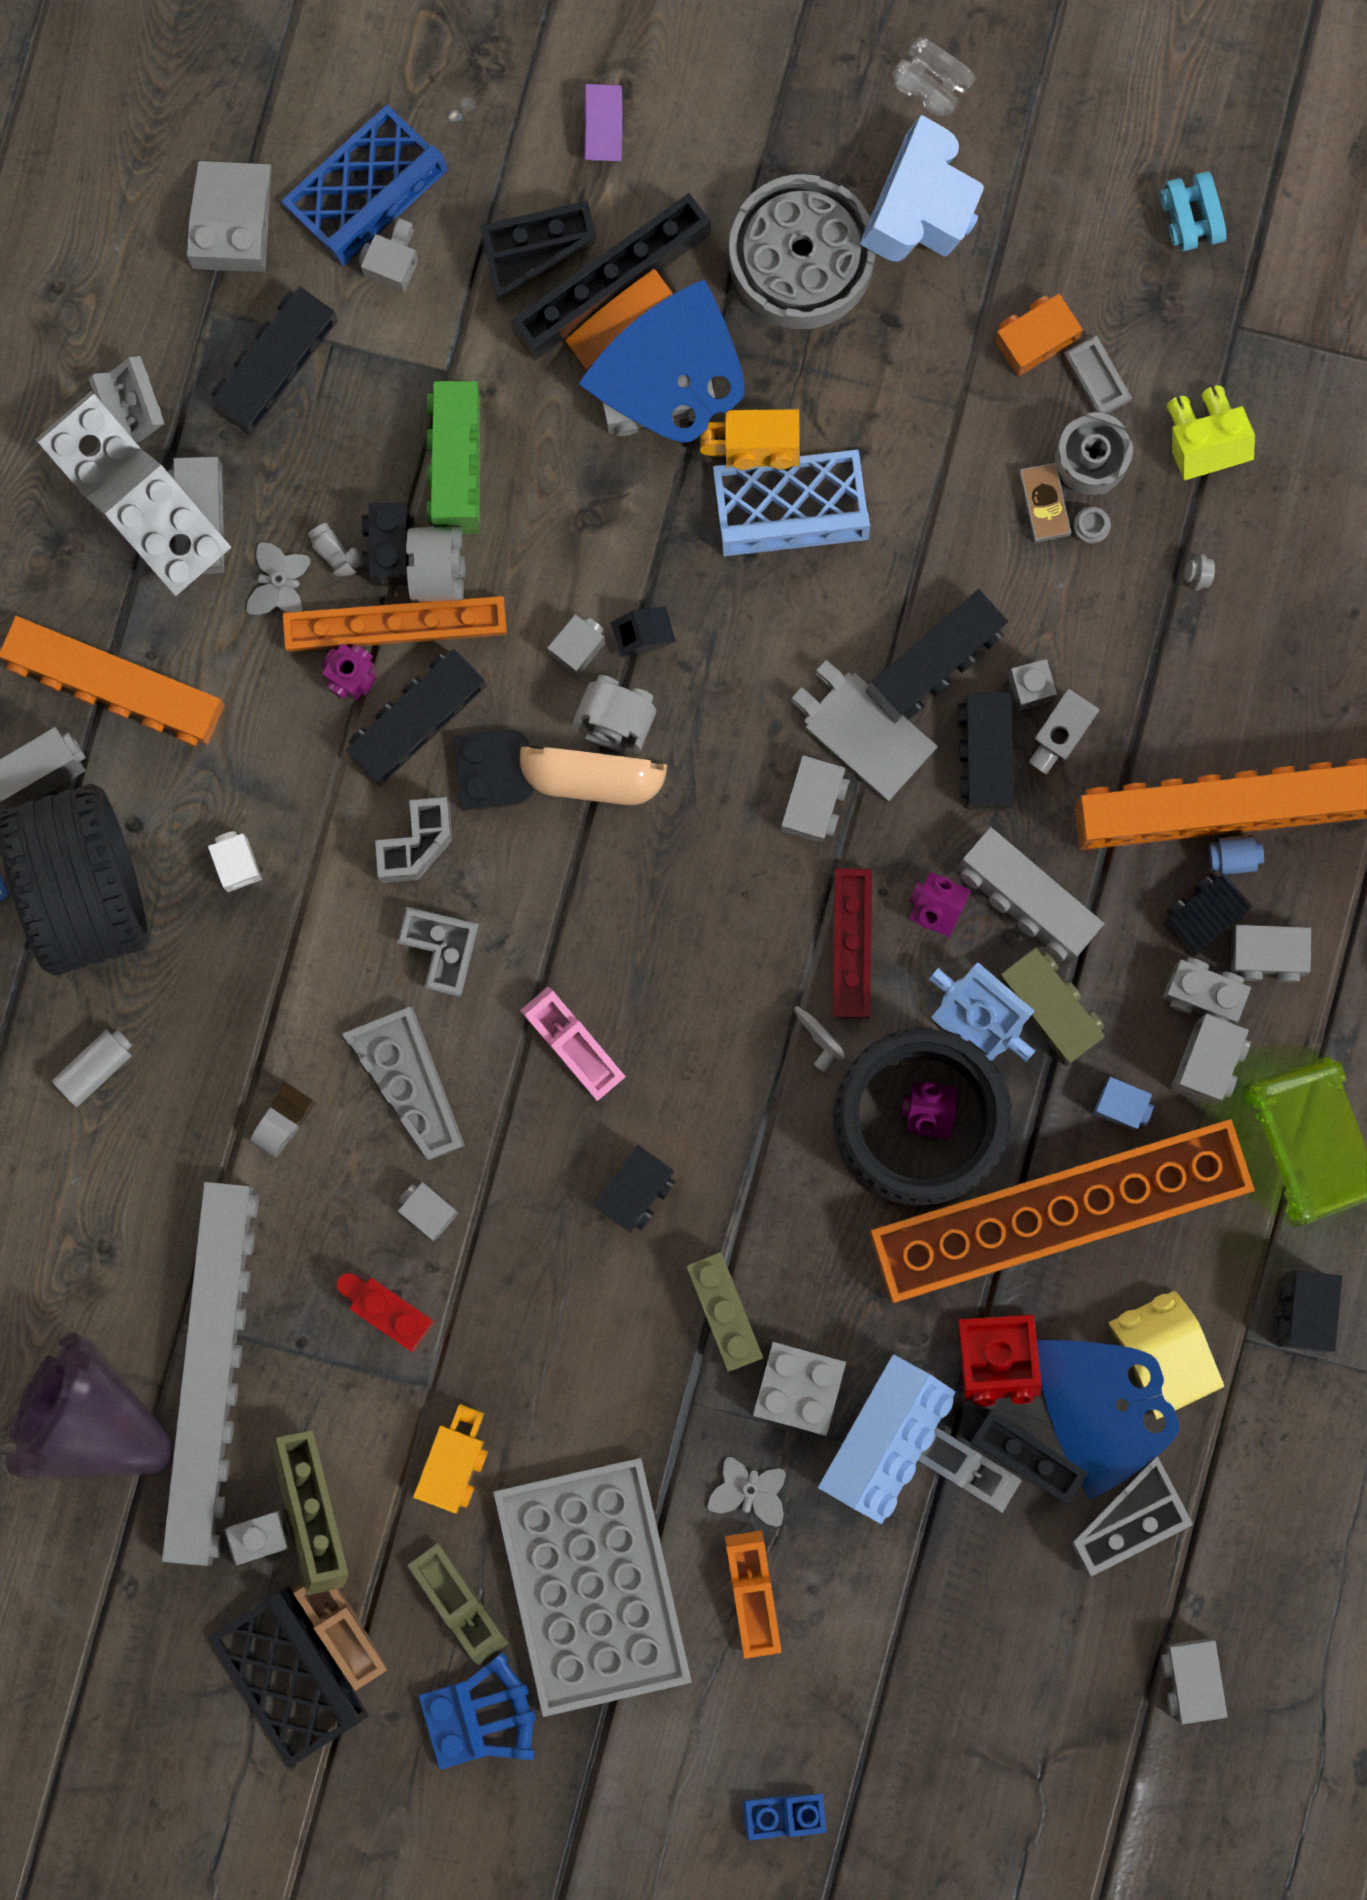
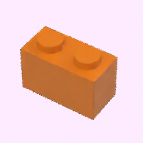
[995,293,1083,377]

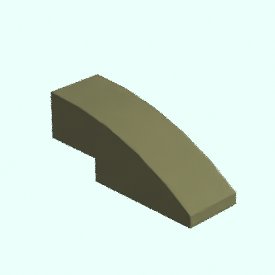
[407,1543,510,1665]

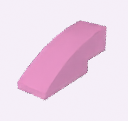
[520,987,626,1101]

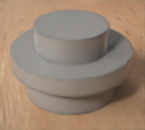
[1073,507,1111,544]
[1185,553,1215,591]

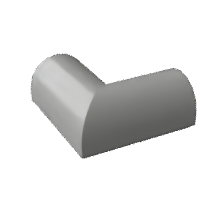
[397,907,479,998]

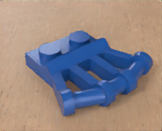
[419,1652,536,1770]

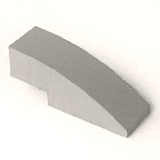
[918,1427,1022,1513]

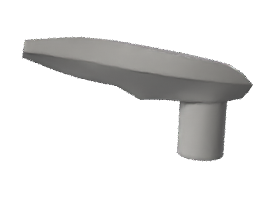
[793,1006,845,1073]

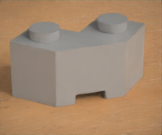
[375,797,452,883]

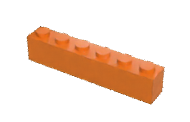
[0,616,225,747]

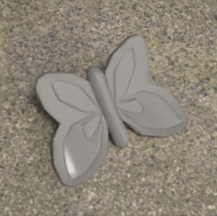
[246,542,310,615]
[708,1457,786,1527]

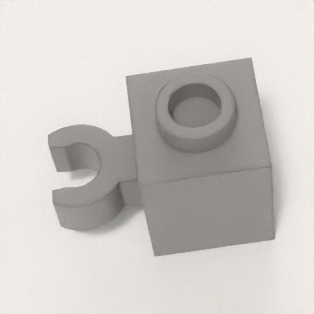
[359,218,418,293]

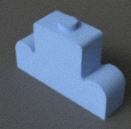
[860,115,984,261]

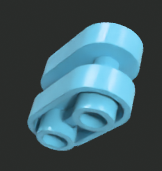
[1160,171,1226,252]

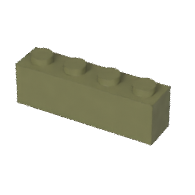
[271,1430,349,1596]

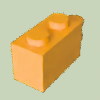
[700,409,800,470]
[413,1404,488,1514]

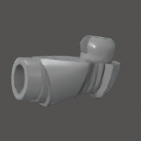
[308,523,362,577]

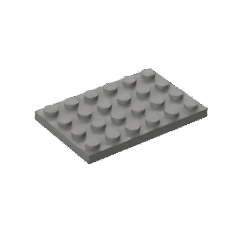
[494,1458,692,1717]

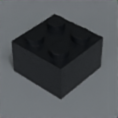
[1273,1270,1342,1352]

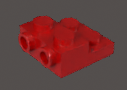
[958,1315,1042,1407]

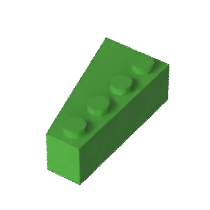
[427,381,480,534]

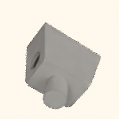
[1028,689,1100,775]
[223,1509,294,1566]

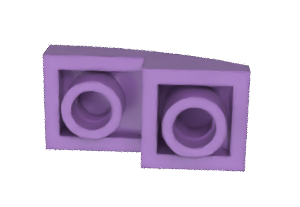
[583,84,622,161]

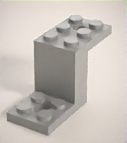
[35,391,232,596]

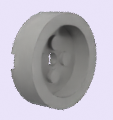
[729,174,875,329]

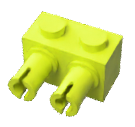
[1166,385,1255,480]

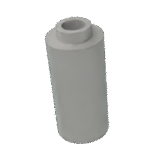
[51,1029,132,1107]

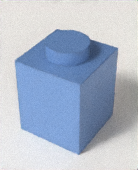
[1092,1077,1154,1131]

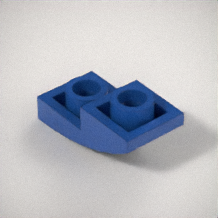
[742,1793,827,1840]

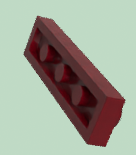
[832,868,872,1019]

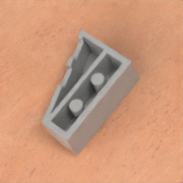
[1071,1456,1193,1578]

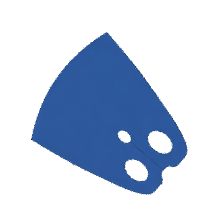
[579,279,745,442]
[1037,1340,1179,1500]

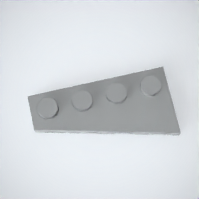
[342,1007,465,1160]

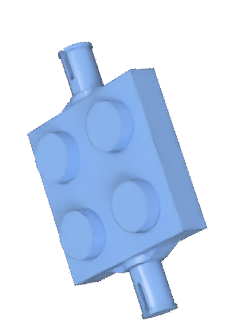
[928,962,1036,1063]

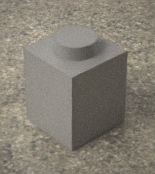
[548,614,605,678]
[1007,659,1057,712]
[398,1182,459,1241]

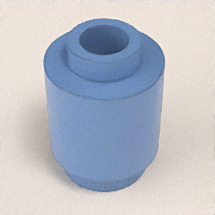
[1208,835,1264,875]

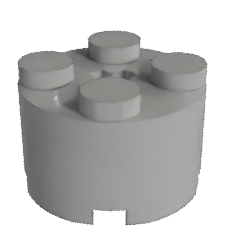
[1055,412,1133,495]
[406,526,466,602]
[571,675,657,755]

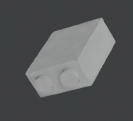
[0,727,86,810]

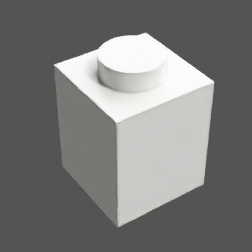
[208,831,262,892]

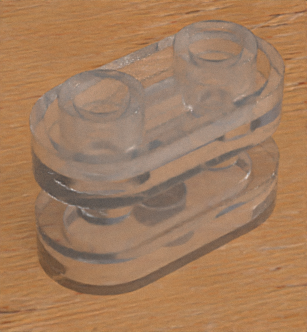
[892,37,976,117]

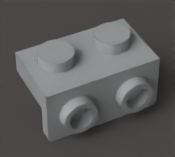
[89,356,165,442]

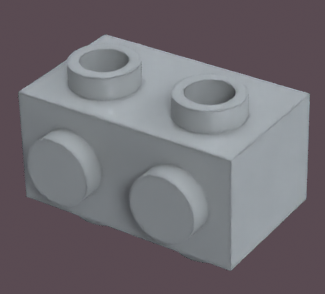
[1162,957,1251,1024]

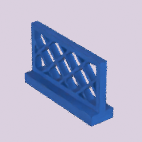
[281,105,449,267]

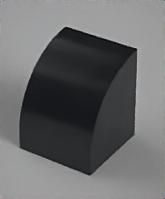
[611,607,676,657]

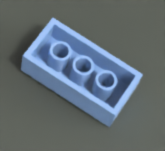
[818,1354,956,1524]

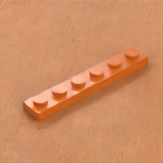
[283,596,507,652]

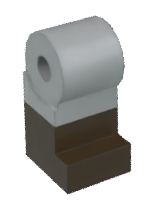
[250,1082,316,1158]

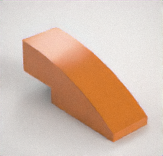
[565,269,673,371]
[725,1530,782,1659]

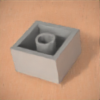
[1170,1014,1251,1106]
[753,1342,846,1436]

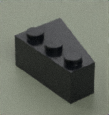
[480,201,596,303]

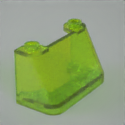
[1241,1056,1367,1228]

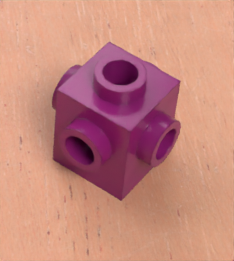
[321,643,377,701]
[908,872,971,938]
[901,1080,958,1139]

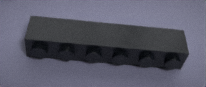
[511,193,711,361]

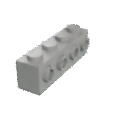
[956,827,1105,964]

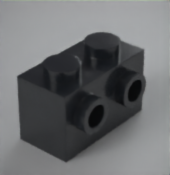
[362,503,409,585]
[594,1145,676,1233]

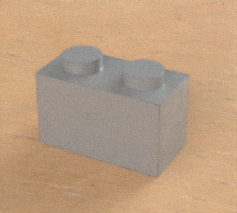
[781,755,850,844]
[1230,925,1311,982]
[1161,1638,1228,1724]

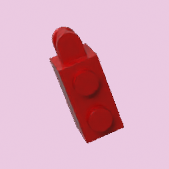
[337,1273,436,1352]

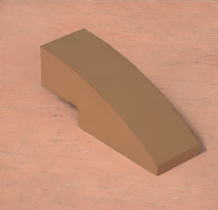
[293,1581,387,1691]

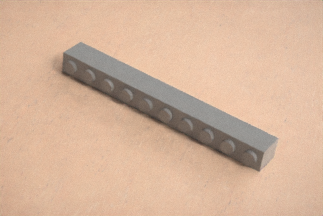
[162,1182,259,1566]

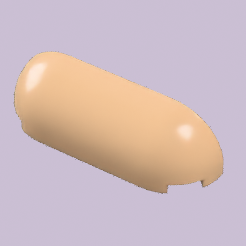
[520,747,667,805]

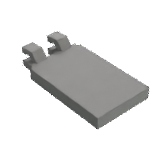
[791,660,938,803]

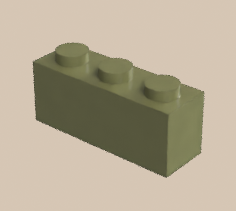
[998,948,1105,1066]
[686,1252,763,1372]

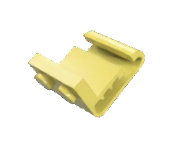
[1108,1290,1224,1420]

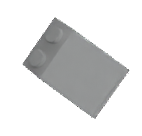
[187,161,272,272]

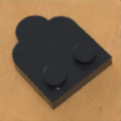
[454,730,543,811]

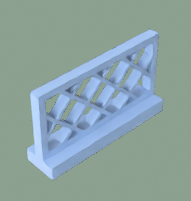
[713,450,870,556]

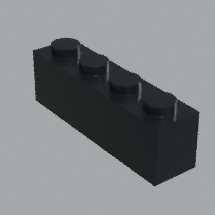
[211,286,338,436]
[865,589,1008,724]
[346,649,487,787]

